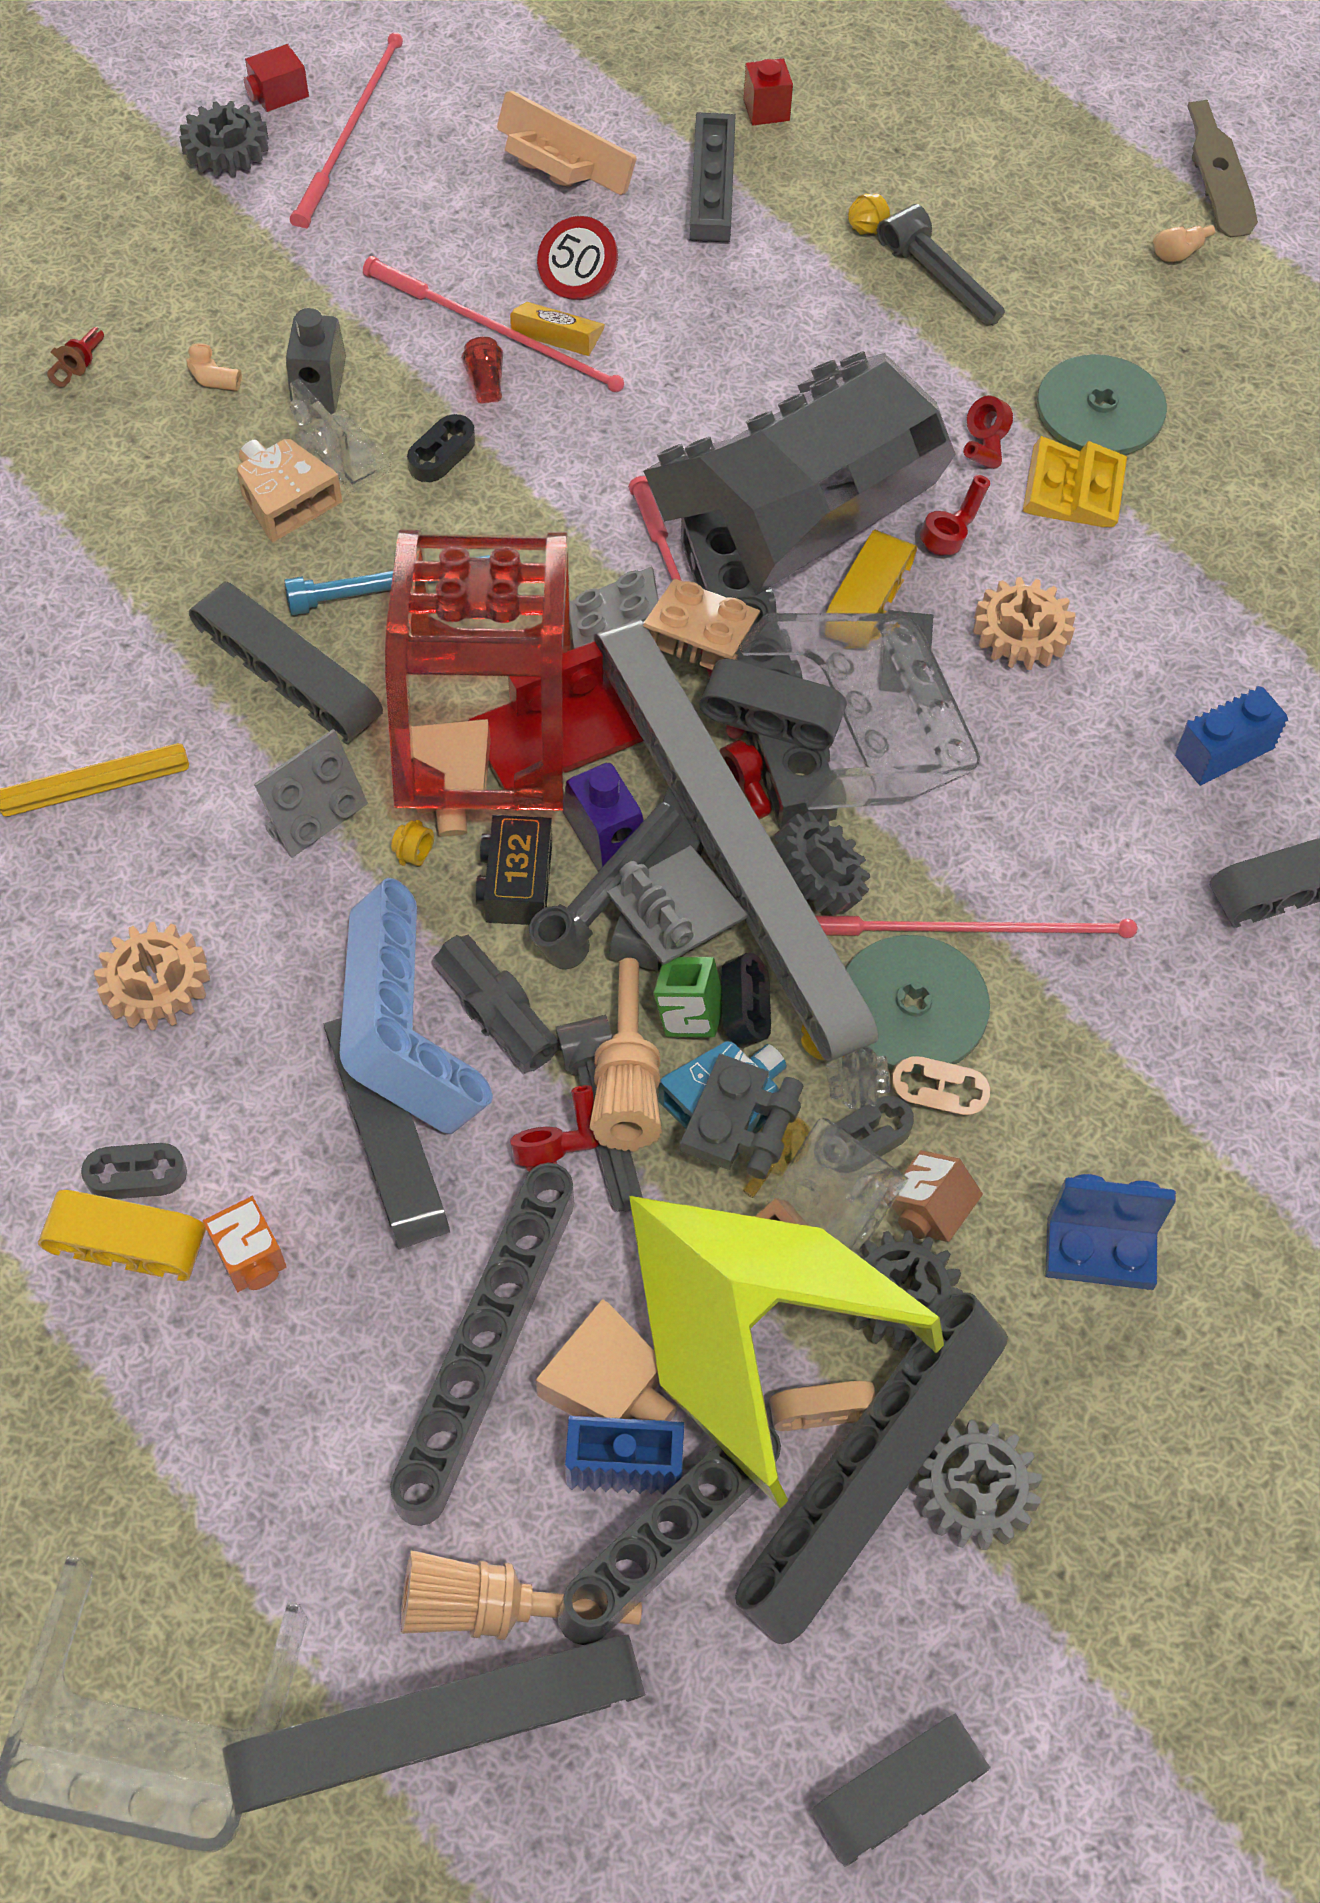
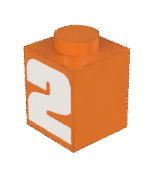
[202,1195,287,1293]

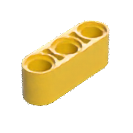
[822,529,917,648]
[38,1190,206,1282]

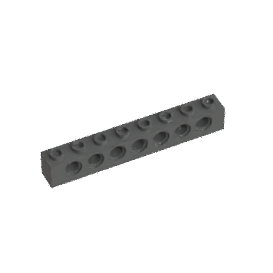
[681,510,844,830]

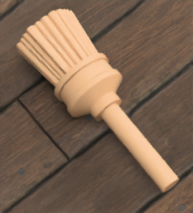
[590,958,662,1152]
[401,1551,642,1640]

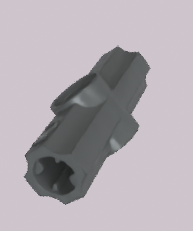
[433,934,559,1074]

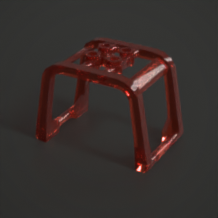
[385,529,571,811]

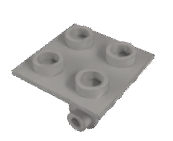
[569,566,659,649]
[254,729,368,858]
[607,845,748,965]

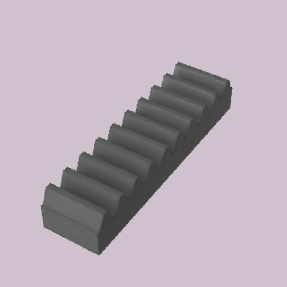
[690,112,736,242]

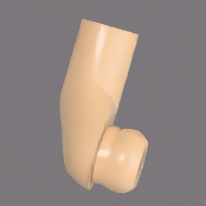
[186,343,242,391]

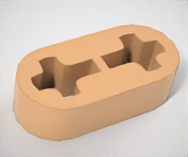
[890,1056,990,1115]
[769,1381,876,1431]

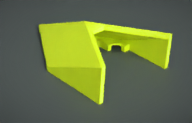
[629,1196,944,1509]

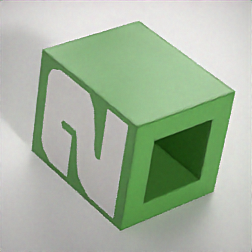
[654,957,722,1037]

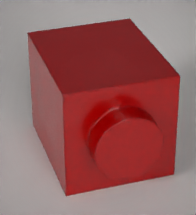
[243,44,309,112]
[743,58,793,126]

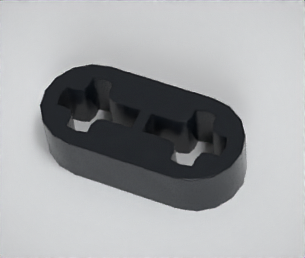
[407,414,475,483]
[721,952,771,1048]

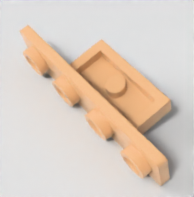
[497,91,637,195]

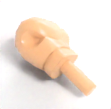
[1153,225,1215,262]

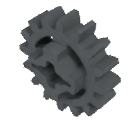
[179,101,269,176]
[774,811,870,915]
[854,1230,963,1351]

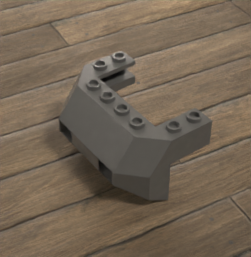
[643,351,956,595]

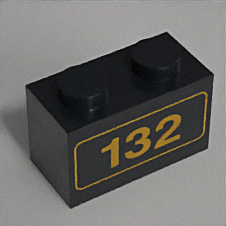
[476,815,553,925]

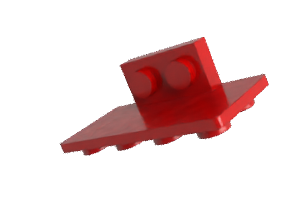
[468,641,643,795]

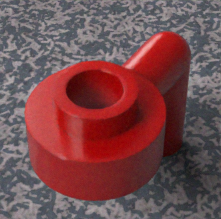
[963,395,1013,469]
[919,475,991,555]
[719,740,772,820]
[510,1085,599,1172]

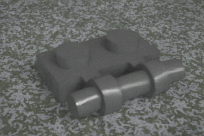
[680,1053,804,1179]

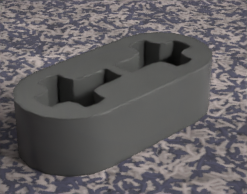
[822,1096,914,1173]
[81,1143,187,1199]

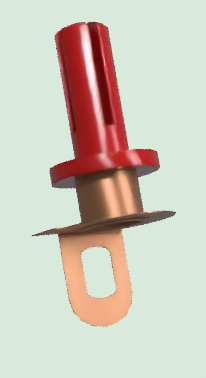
[47,327,105,387]

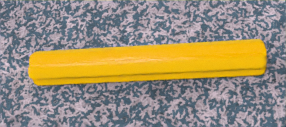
[0,743,189,817]

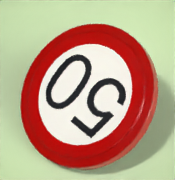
[537,216,618,300]

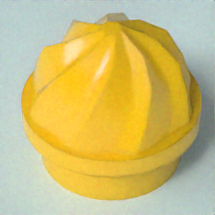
[848,193,890,235]

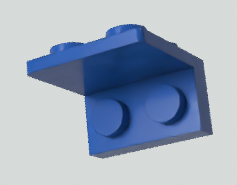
[1045,1174,1176,1290]

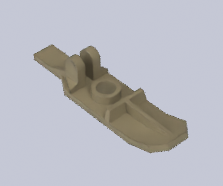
[1187,100,1258,237]

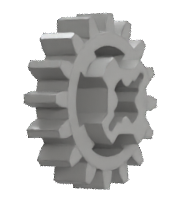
[915,1420,1042,1550]

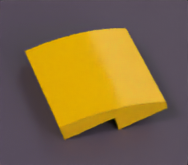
[1022,436,1127,527]

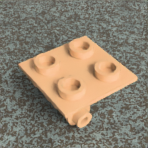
[643,578,760,670]

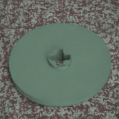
[1037,354,1167,455]
[846,935,990,1074]

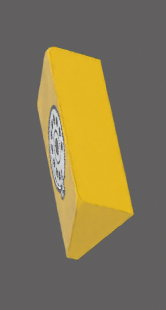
[510,302,605,356]

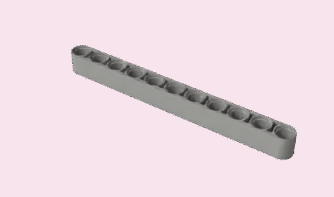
[593,619,878,1062]

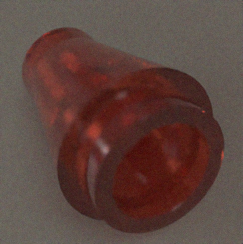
[461,336,503,404]

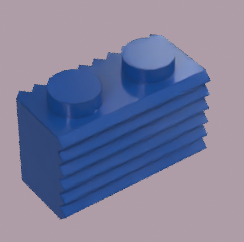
[1175,686,1289,786]
[565,1416,684,1495]

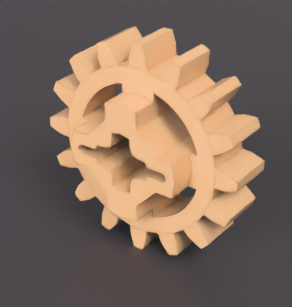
[973,577,1076,670]
[94,922,210,1030]

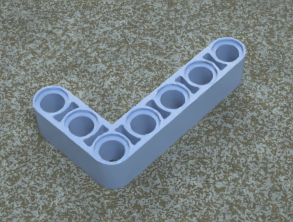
[340,878,493,1134]

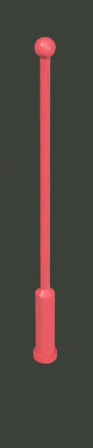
[290,32,403,228]
[363,256,624,392]
[628,476,745,739]
[815,915,1138,938]

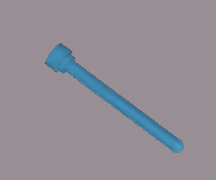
[284,554,503,616]

